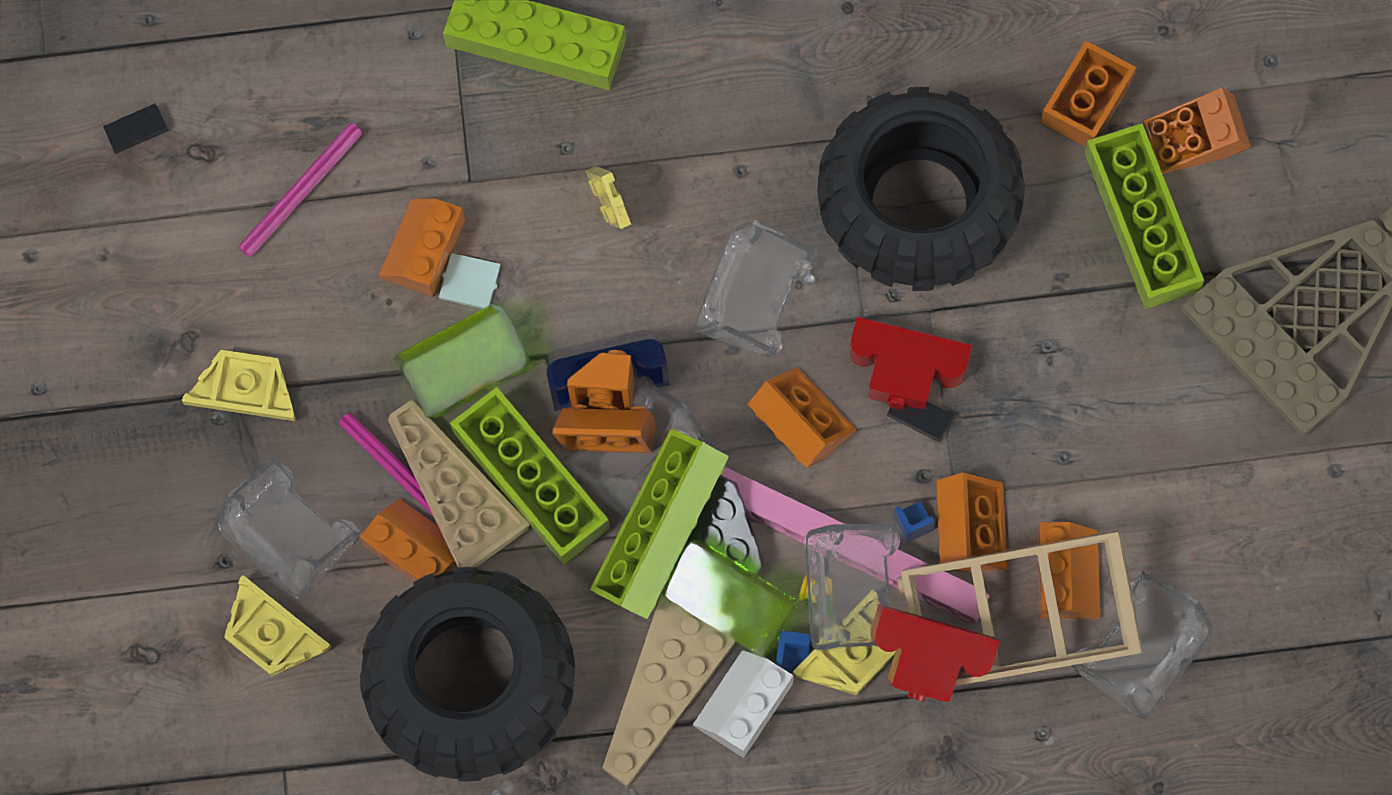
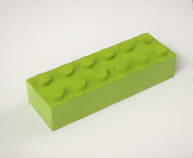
[443,0,626,91]
[1085,123,1204,310]
[450,387,610,566]
[590,429,729,619]

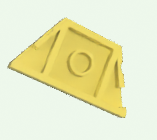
[585,166,631,229]
[182,350,296,421]
[224,575,332,677]
[793,590,896,695]

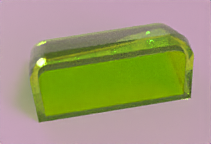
[394,304,532,418]

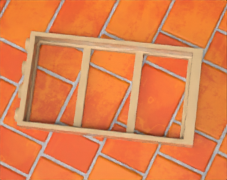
[897,530,1143,686]

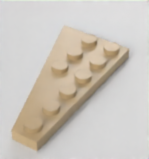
[388,400,530,567]
[602,590,736,788]

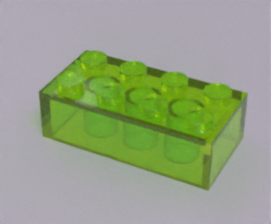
[660,539,800,657]

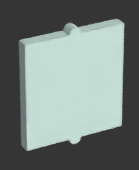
[439,253,501,310]

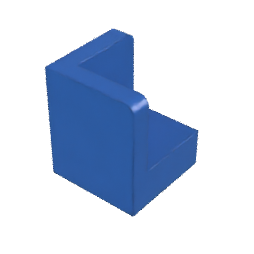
[894,501,935,543]
[776,630,811,675]

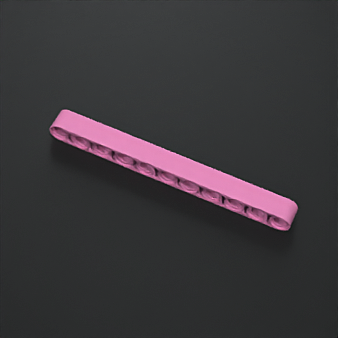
[721,467,990,624]

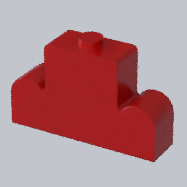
[850,317,972,410]
[870,604,1000,702]

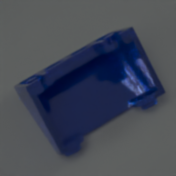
[545,330,670,411]

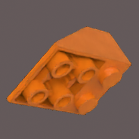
[1144,87,1251,174]

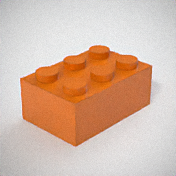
[1041,40,1136,147]

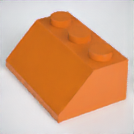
[378,198,465,297]
[567,350,635,410]
[748,367,856,468]
[553,405,656,454]
[936,472,1007,572]
[360,498,458,582]
[1037,522,1100,619]

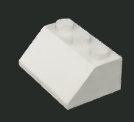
[693,650,793,758]

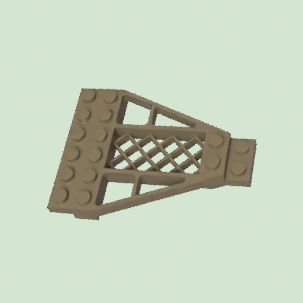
[1180,206,1392,437]

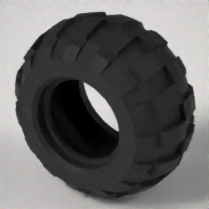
[817,87,1025,291]
[360,567,576,782]

